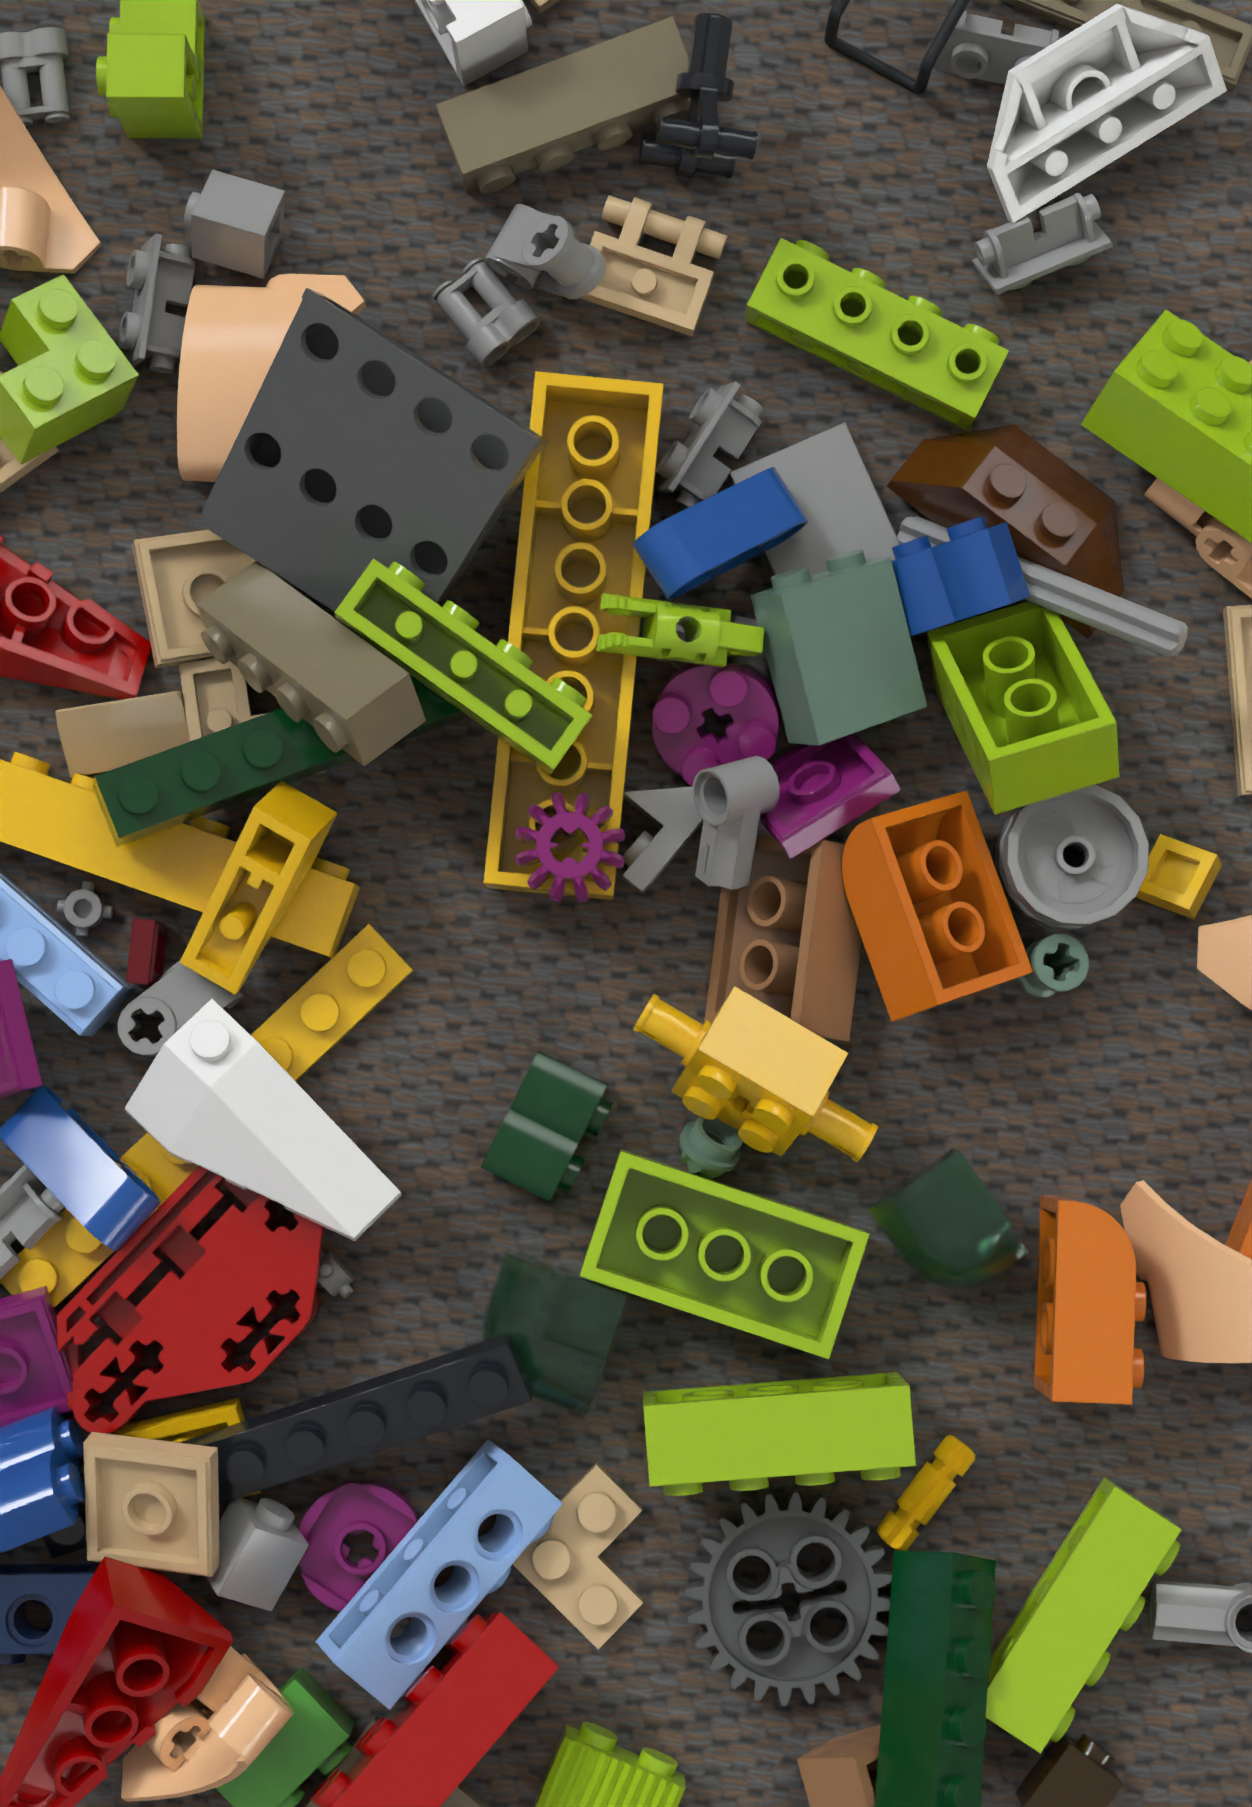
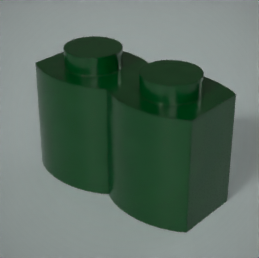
[481,1051,613,1202]

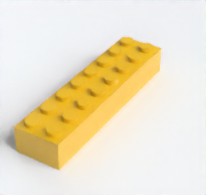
[484,371,663,900]

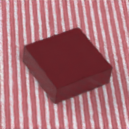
[126,918,168,986]

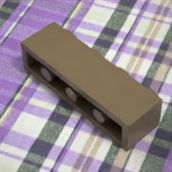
[436,16,691,194]
[196,561,426,766]

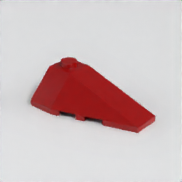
[0,535,151,700]
[0,1556,233,1807]

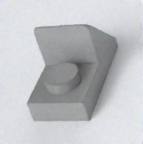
[623,787,703,895]

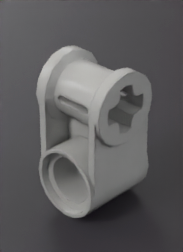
[484,204,606,299]
[117,960,244,1057]

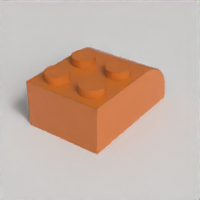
[842,790,1033,1022]
[1034,1195,1146,1405]

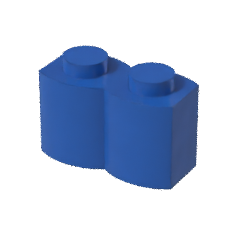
[891,516,1030,636]
[0,1406,85,1553]

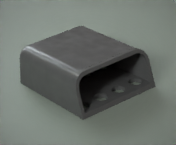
[201,288,548,612]

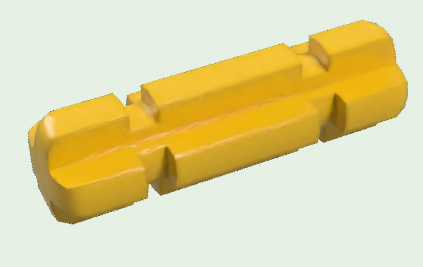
[877,1435,976,1551]

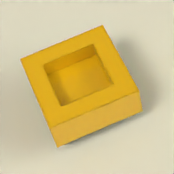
[1136,834,1222,919]

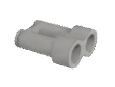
[0,27,70,126]
[433,258,541,368]

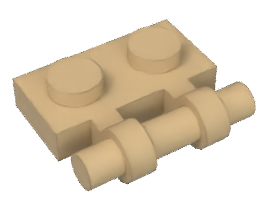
[581,195,728,337]

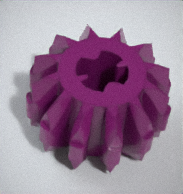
[515,792,625,903]

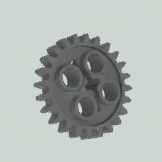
[684,1488,892,1706]

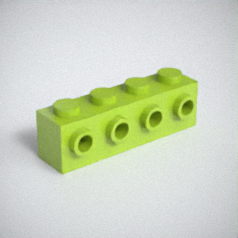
[744,238,1009,431]
[334,558,592,775]
[986,1477,1182,1754]

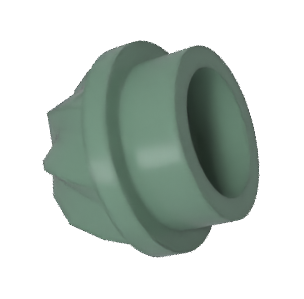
[679,1117,743,1179]

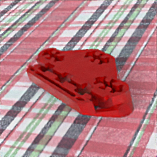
[56,1166,325,1434]

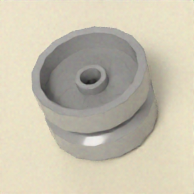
[994,785,1149,930]

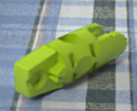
[596,593,765,667]

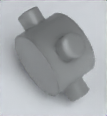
[57,881,113,937]
[318,1251,354,1298]

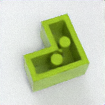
[96,0,205,139]
[0,274,139,465]

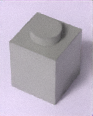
[184,169,285,279]
[206,1497,309,1611]

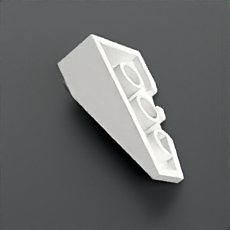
[125,999,401,1241]

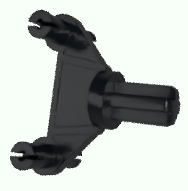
[638,13,758,178]

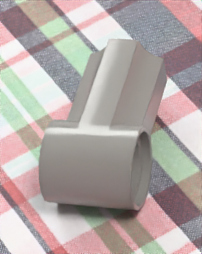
[692,756,780,890]
[1149,1580,1252,1653]

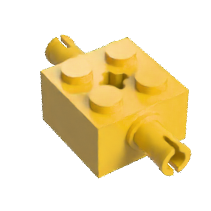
[633,986,878,1162]

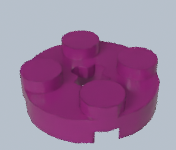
[652,663,780,786]
[298,1480,420,1612]

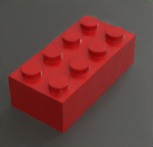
[309,1612,559,1807]

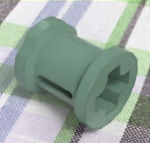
[1015,934,1089,998]

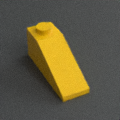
[179,781,338,995]

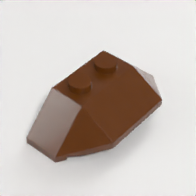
[886,425,1124,639]

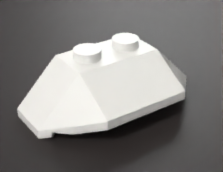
[987,4,1227,223]

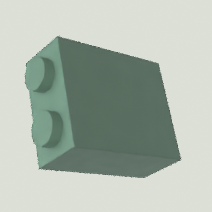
[750,549,927,745]

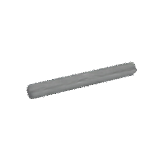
[897,516,1189,657]

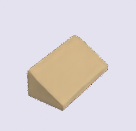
[55,691,190,778]

